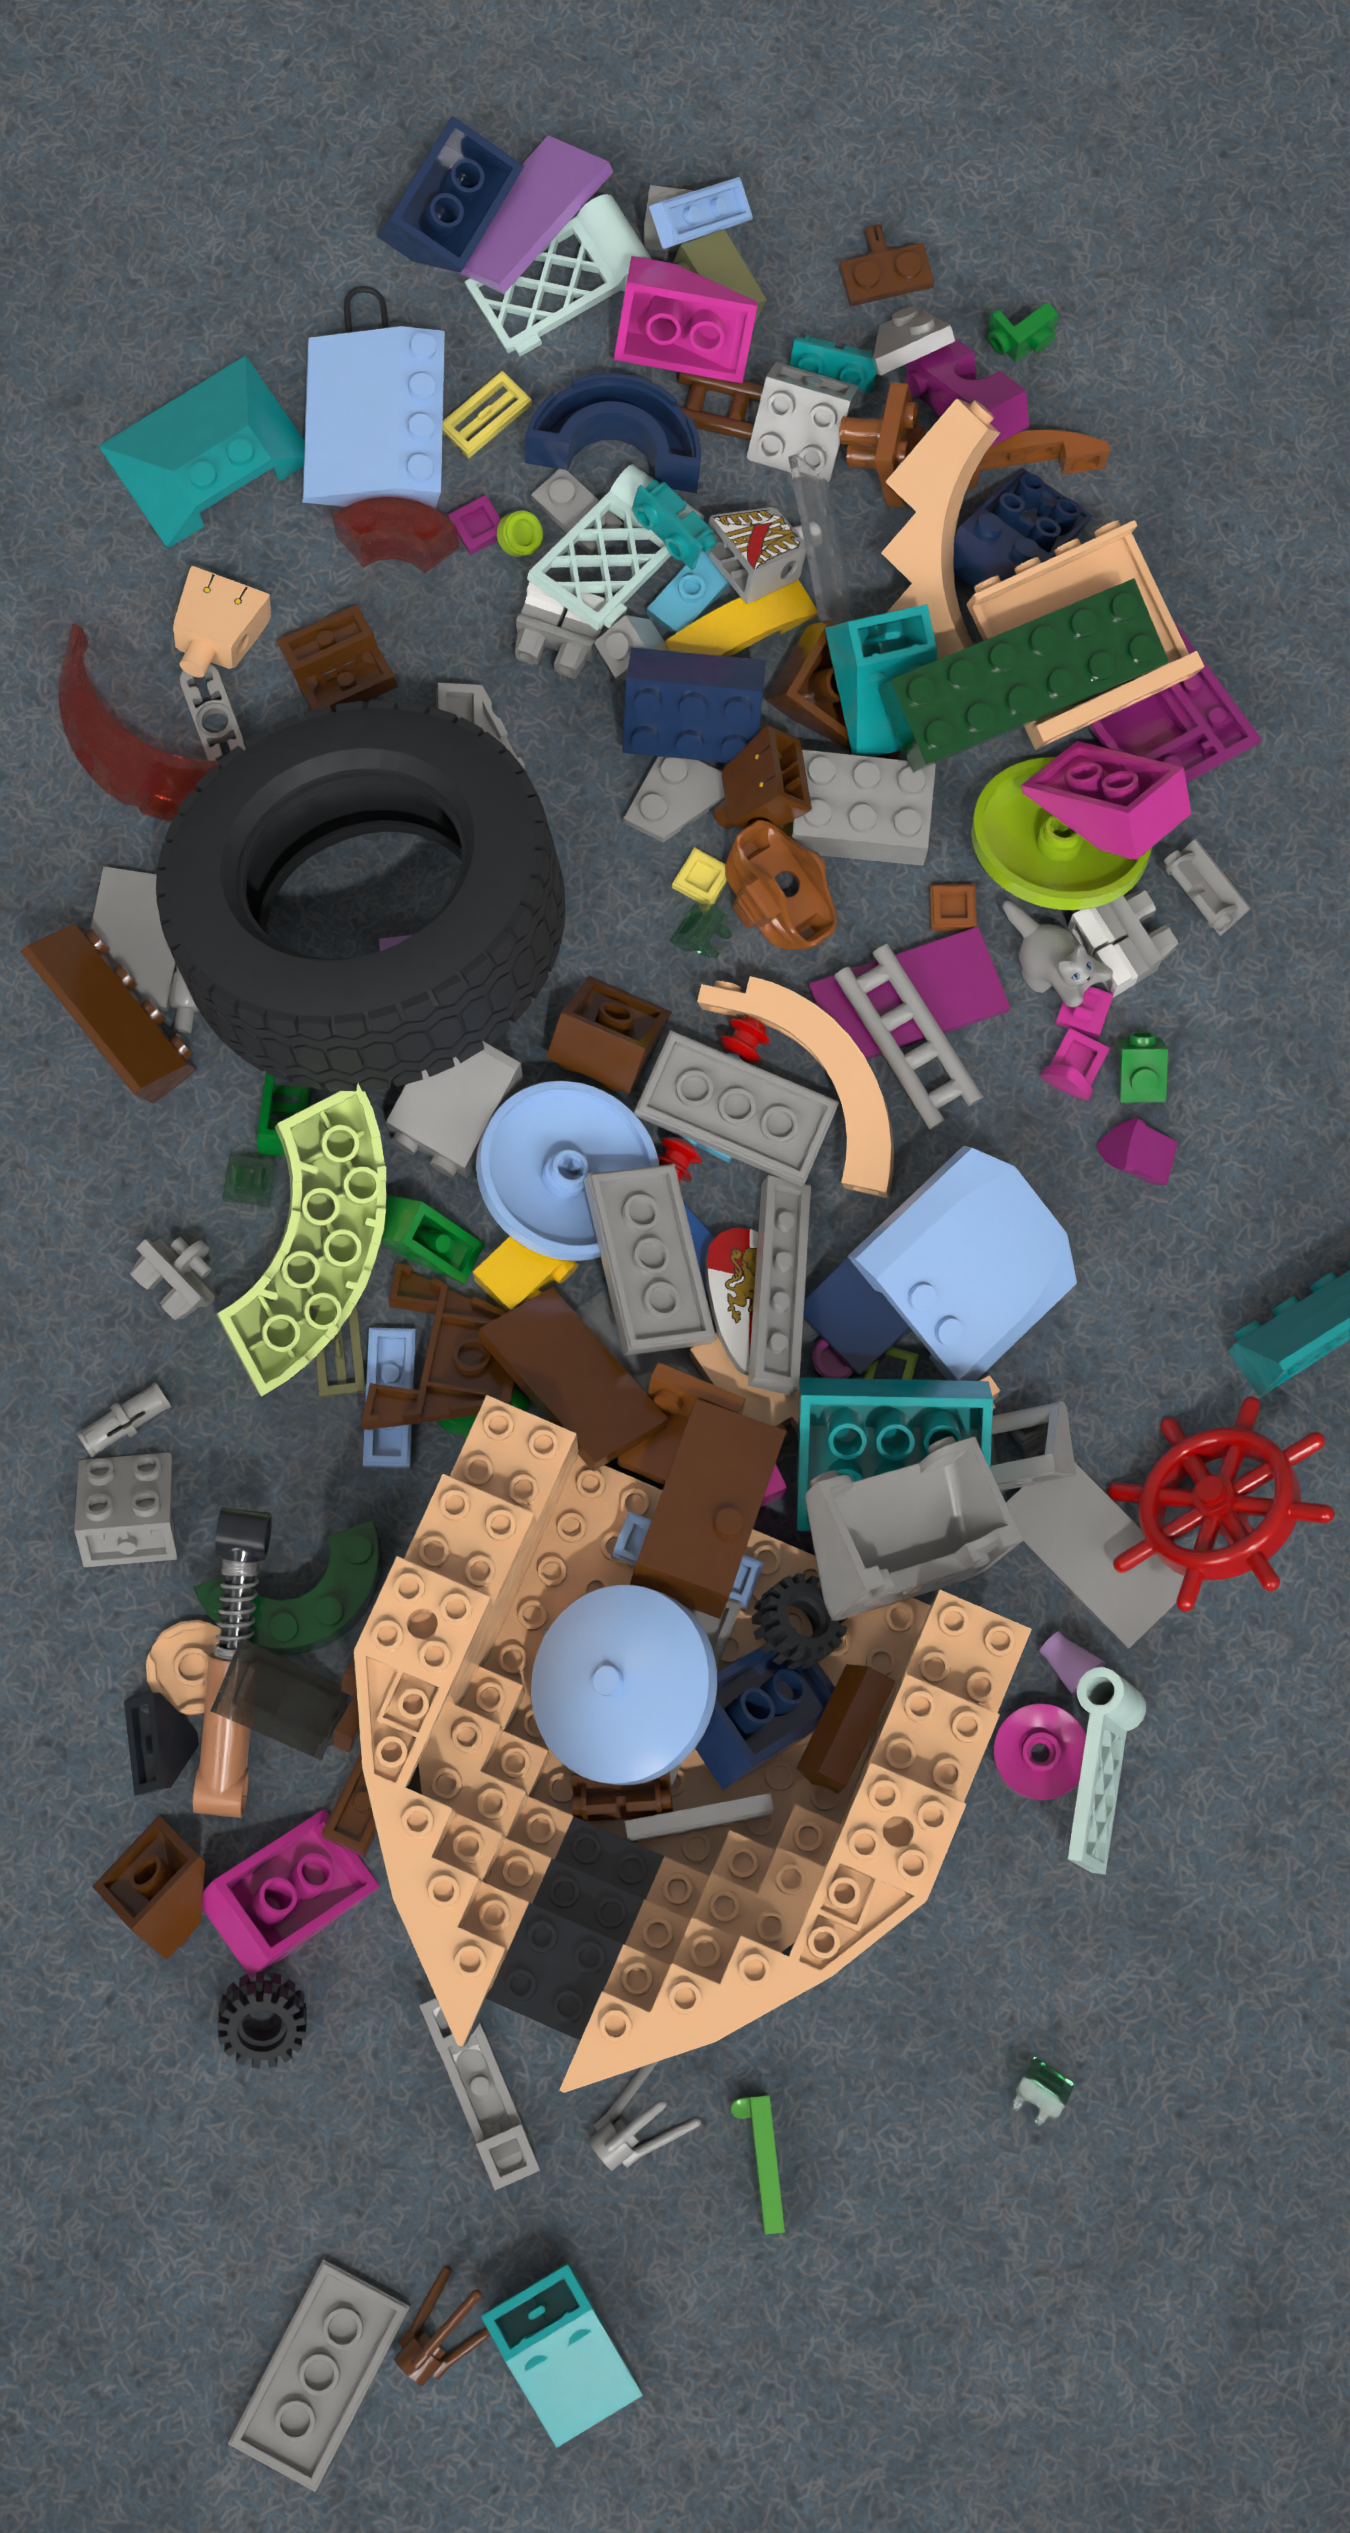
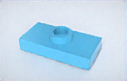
[647,550,730,635]

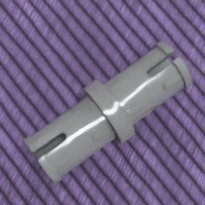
[76,1382,172,1458]

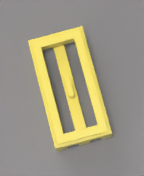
[442,371,532,459]

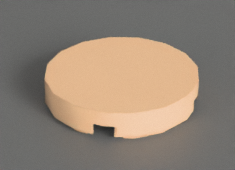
[146,1620,221,1716]

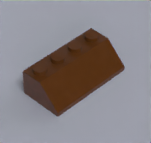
[20,924,197,1104]

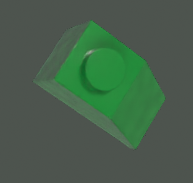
[380,1195,485,1285]

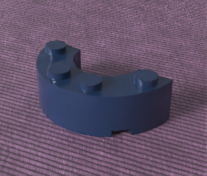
[525,373,701,494]

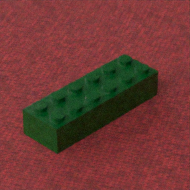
[878,578,1169,773]

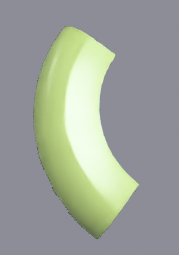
[216,1083,387,1397]

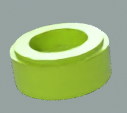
[497,510,543,557]

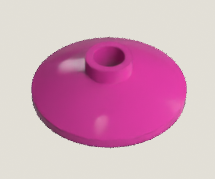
[993,1704,1086,1800]

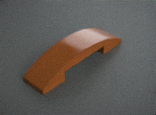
[967,430,1110,489]

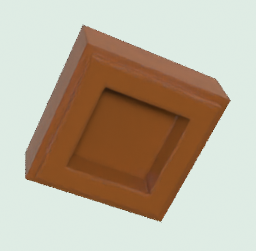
[929,884,977,931]

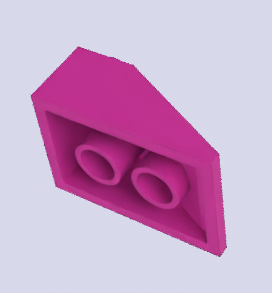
[614,256,758,383]
[1021,741,1191,860]
[202,1809,380,1979]

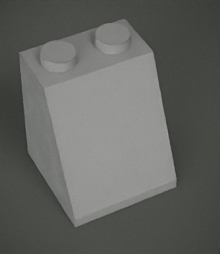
[386,1041,524,1178]

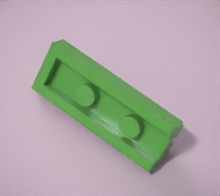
[731,2095,785,2235]

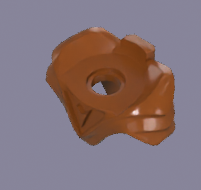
[725,820,837,950]

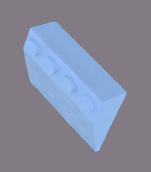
[302,326,445,513]

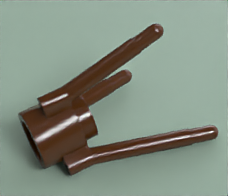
[394,2265,491,2386]

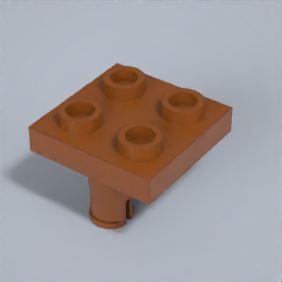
[839,383,925,508]

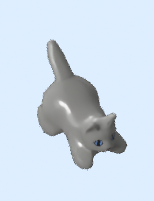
[1003,901,1113,1008]

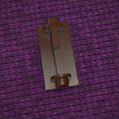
[571,1771,673,1821]

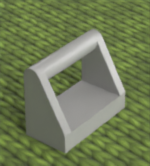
[990,1401,1076,1491]

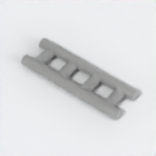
[834,944,984,1130]

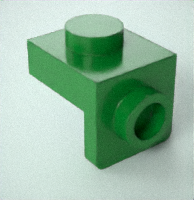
[987,302,1059,362]
[1117,1031,1168,1103]

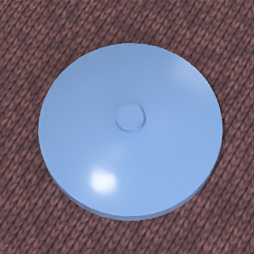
[476,1081,659,1261]
[531,1585,717,1785]

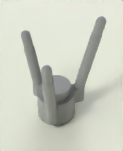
[588,2061,701,2171]

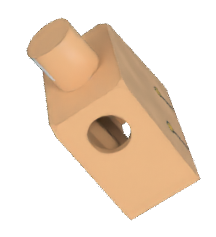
[173,566,271,678]

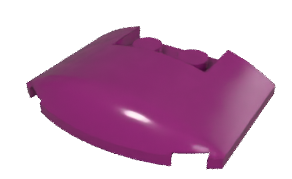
[1089,616,1261,783]

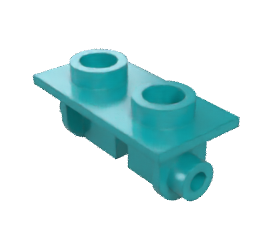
[790,334,877,393]
[631,479,718,571]

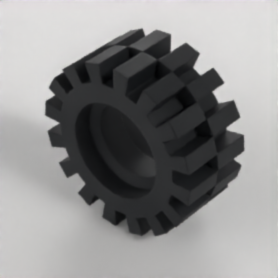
[752,1573,848,1670]
[217,1971,307,2069]

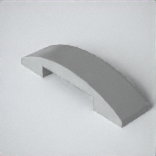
[419,1998,540,2190]

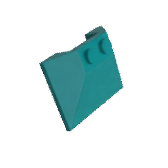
[98,355,304,549]

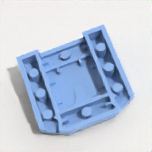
[847,1146,1077,1381]

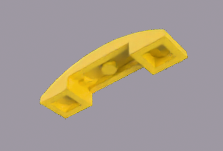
[664,579,819,657]

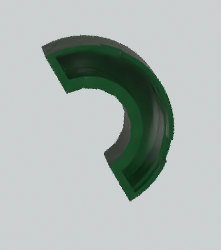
[193,1520,382,1655]

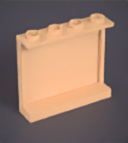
[966,520,1204,750]

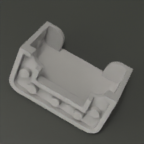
[805,1437,1023,1621]

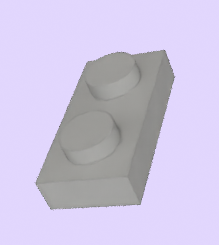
[531,469,624,555]

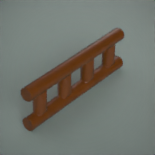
[678,372,850,460]

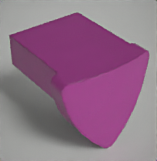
[1097,1118,1178,1185]

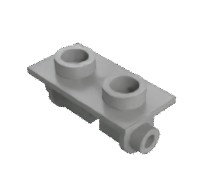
[1164,839,1251,936]

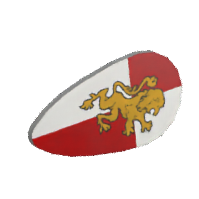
[704,1228,758,1375]

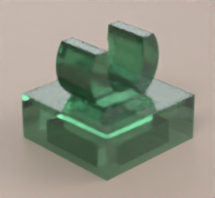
[670,904,732,958]
[223,1154,277,1208]
[1012,2056,1075,2125]

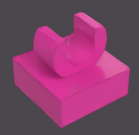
[1055,986,1114,1039]

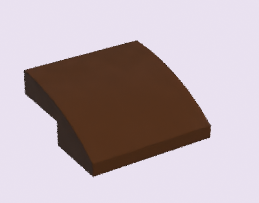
[277,604,398,712]

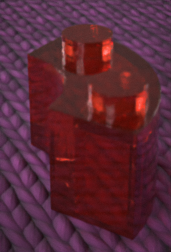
[332,497,459,573]

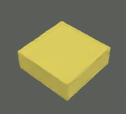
[672,847,728,909]

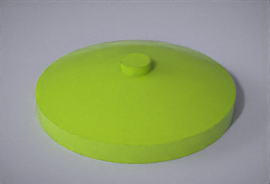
[971,757,1152,910]

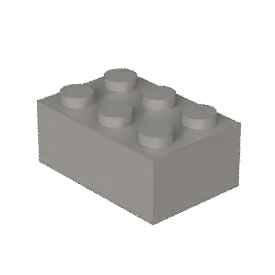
[791,750,936,866]

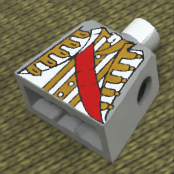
[707,507,817,604]

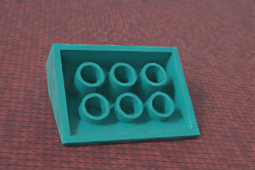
[1228,1261,1350,1397]
[797,1378,993,1531]

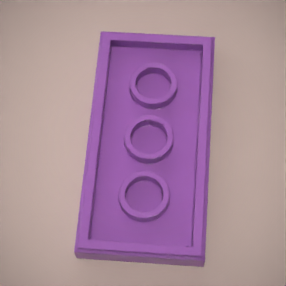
[458,135,613,294]

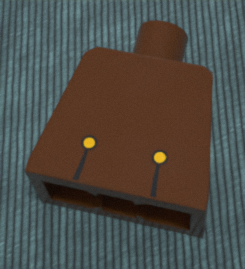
[713,725,812,829]

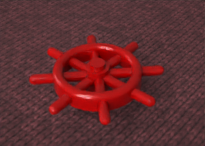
[1107,1396,1334,1612]

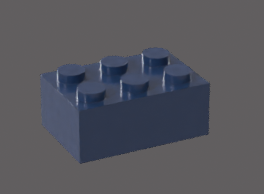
[622,647,766,763]

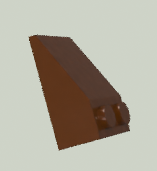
[764,619,901,759]

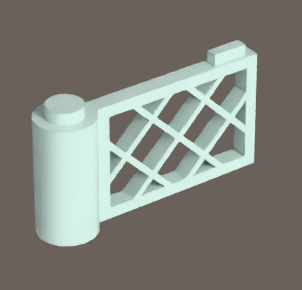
[465,194,652,356]
[527,464,704,631]
[1068,1667,1146,1875]

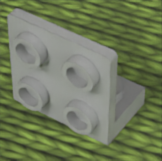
[747,362,859,483]
[74,1452,178,1567]

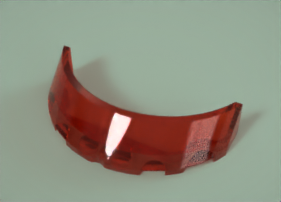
[58,623,220,822]

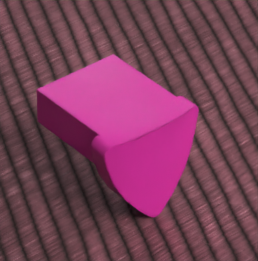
[1039,1028,1110,1101]

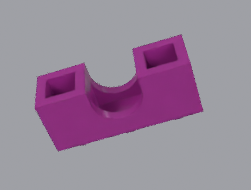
[906,337,1029,448]

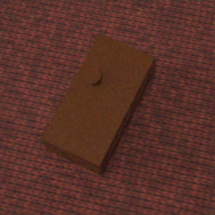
[629,1399,786,1619]

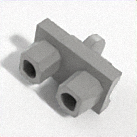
[130,1237,219,1320]

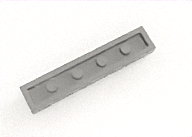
[748,1175,811,1396]

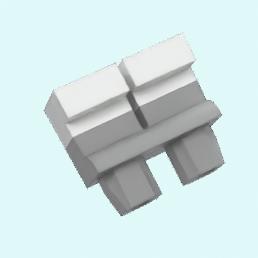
[515,582,607,679]
[1068,890,1178,998]

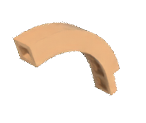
[697,976,894,1199]

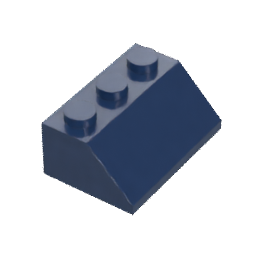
[377,116,524,273]

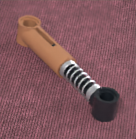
[193,1507,272,1818]

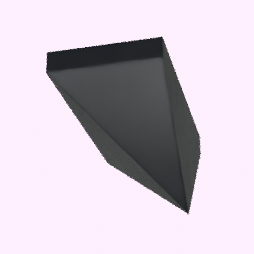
[124,1692,199,1796]

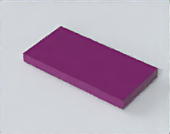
[808,927,1010,1060]

